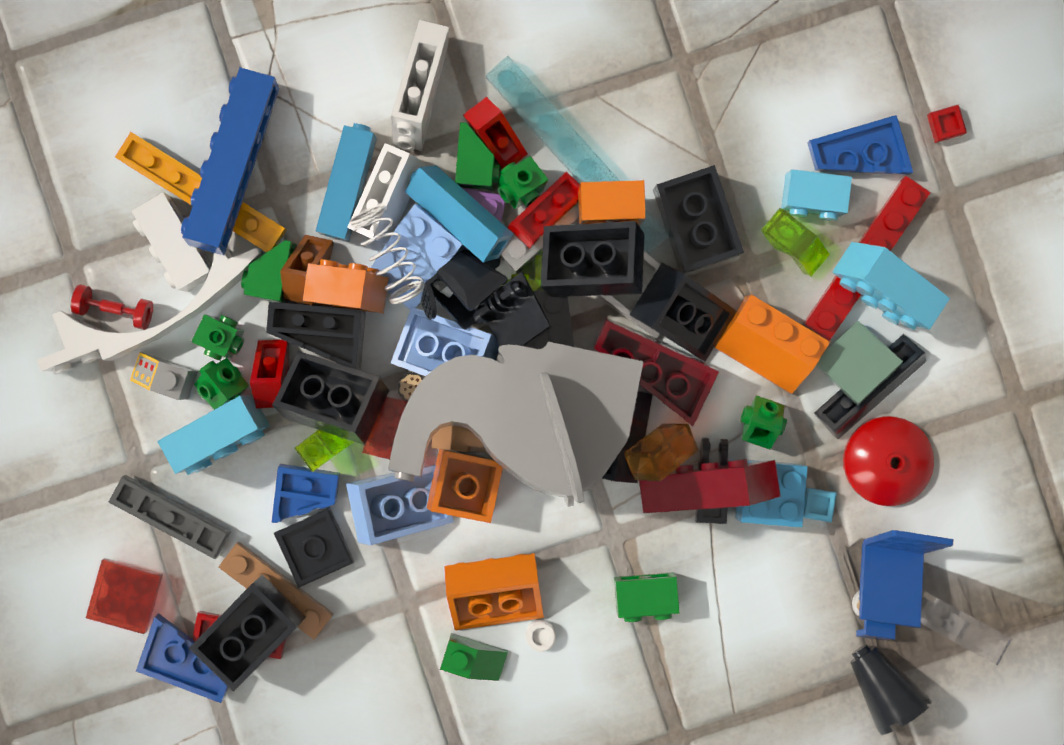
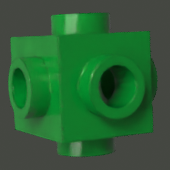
[497,156,549,209]
[191,314,245,361]
[194,358,249,410]
[740,395,787,450]

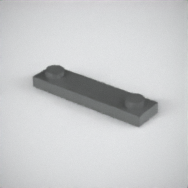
[108,475,232,559]

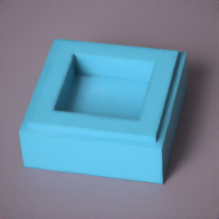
[803,487,837,522]

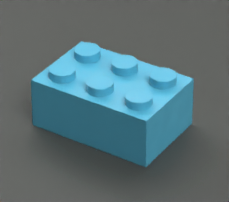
[832,242,950,330]
[157,395,271,475]

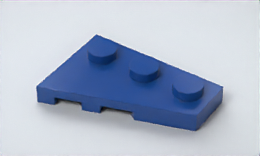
[807,115,914,175]
[136,613,228,703]

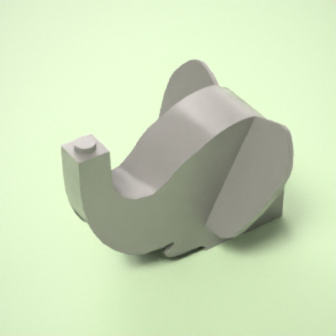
[388,342,643,507]

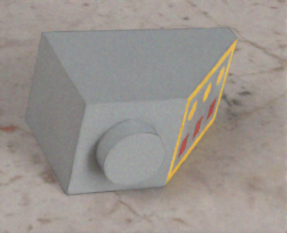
[130,352,198,400]

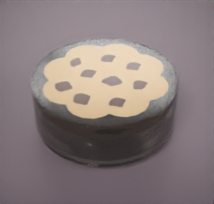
[397,372,425,401]

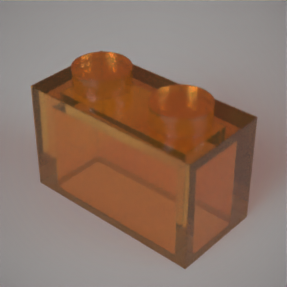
[624,424,699,481]

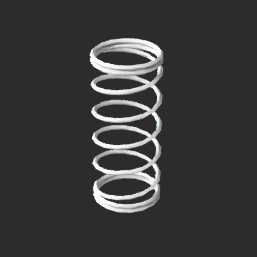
[349,204,425,304]

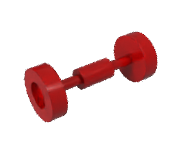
[70,284,153,330]

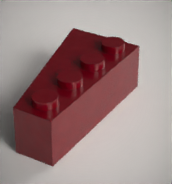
[594,318,719,427]
[638,459,781,514]

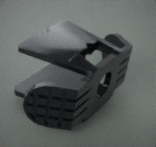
[421,249,507,330]

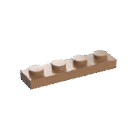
[218,542,334,640]

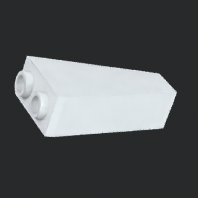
[391,20,449,151]

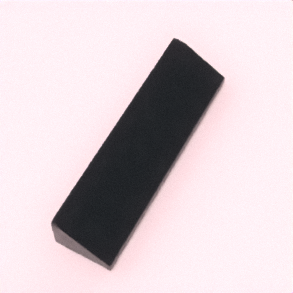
[814,334,926,439]

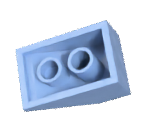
[371,204,465,310]
[391,307,499,376]
[346,464,454,545]

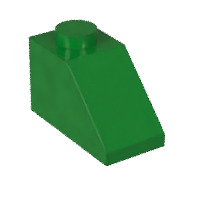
[455,122,500,191]
[241,240,297,303]
[440,633,508,681]

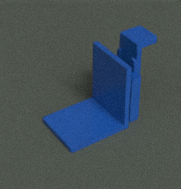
[856,530,954,641]

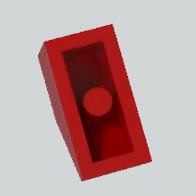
[463,97,528,169]
[250,340,289,409]

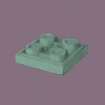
[816,321,903,405]

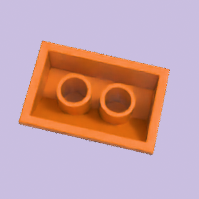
[714,294,830,394]
[444,553,544,630]

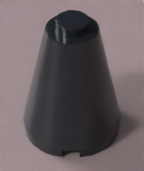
[850,644,932,735]

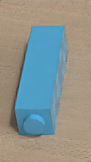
[315,123,377,242]
[405,165,514,262]

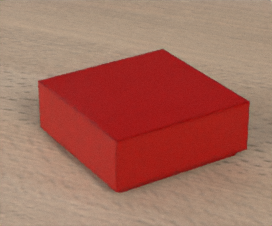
[927,104,967,143]

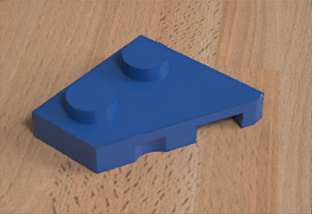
[271,464,340,523]

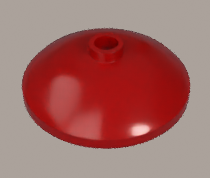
[843,416,934,506]

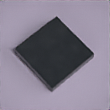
[274,507,355,588]

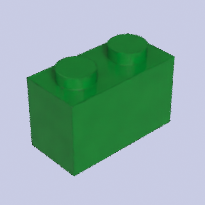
[614,572,680,622]

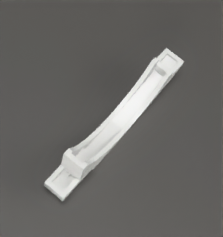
[37,248,264,375]

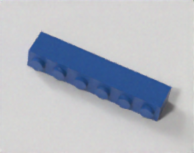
[181,67,279,255]

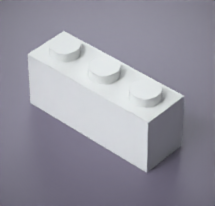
[347,143,425,245]
[132,193,212,292]

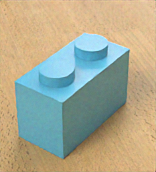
[781,169,852,221]

